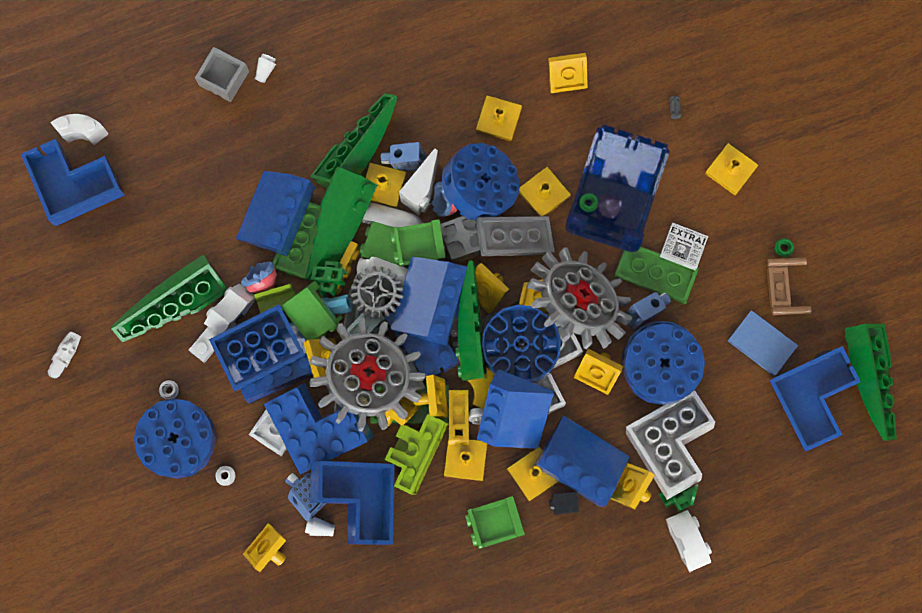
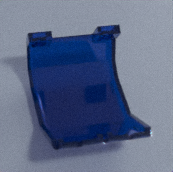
[565,124,670,252]

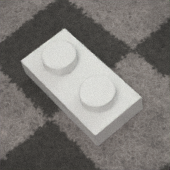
[189,327,218,363]

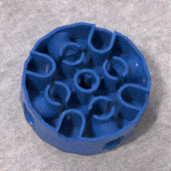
[442,143,519,221]
[481,305,561,383]
[623,324,705,405]
[134,399,217,479]

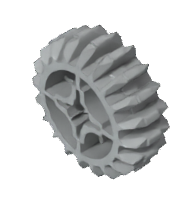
[351,266,403,319]

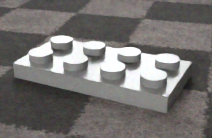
[476,216,555,256]

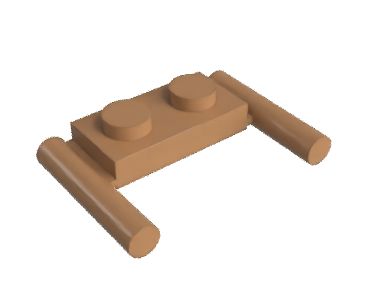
[767,257,811,315]

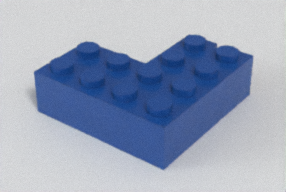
[21,139,125,226]
[384,301,460,384]
[770,346,861,452]
[264,383,374,474]
[310,461,394,545]

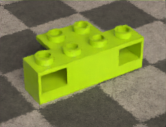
[385,414,449,495]

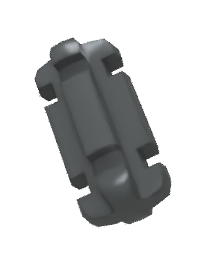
[669,96,681,119]

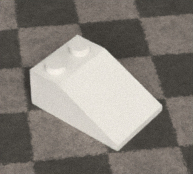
[399,148,439,216]

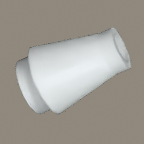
[255,54,276,83]
[305,516,335,536]

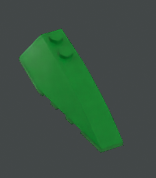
[310,93,398,189]
[305,167,378,282]
[111,254,228,342]
[455,261,487,381]
[845,324,897,441]

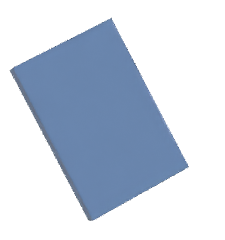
[728,310,798,376]

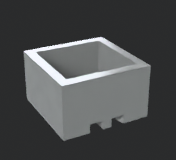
[195,47,249,102]
[440,216,481,264]

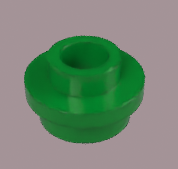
[579,193,598,212]
[774,238,794,258]

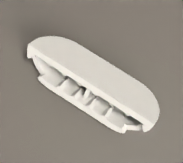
[361,202,423,227]
[357,257,408,294]

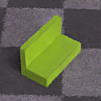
[254,284,295,314]

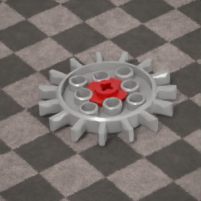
[527,248,632,349]
[309,318,425,431]

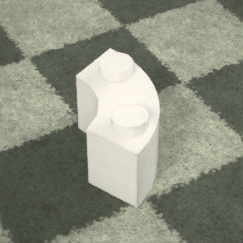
[50,114,109,145]
[204,284,255,335]
[666,510,712,572]

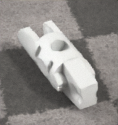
[47,331,81,378]

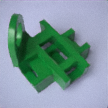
[311,261,348,298]
[658,484,698,512]

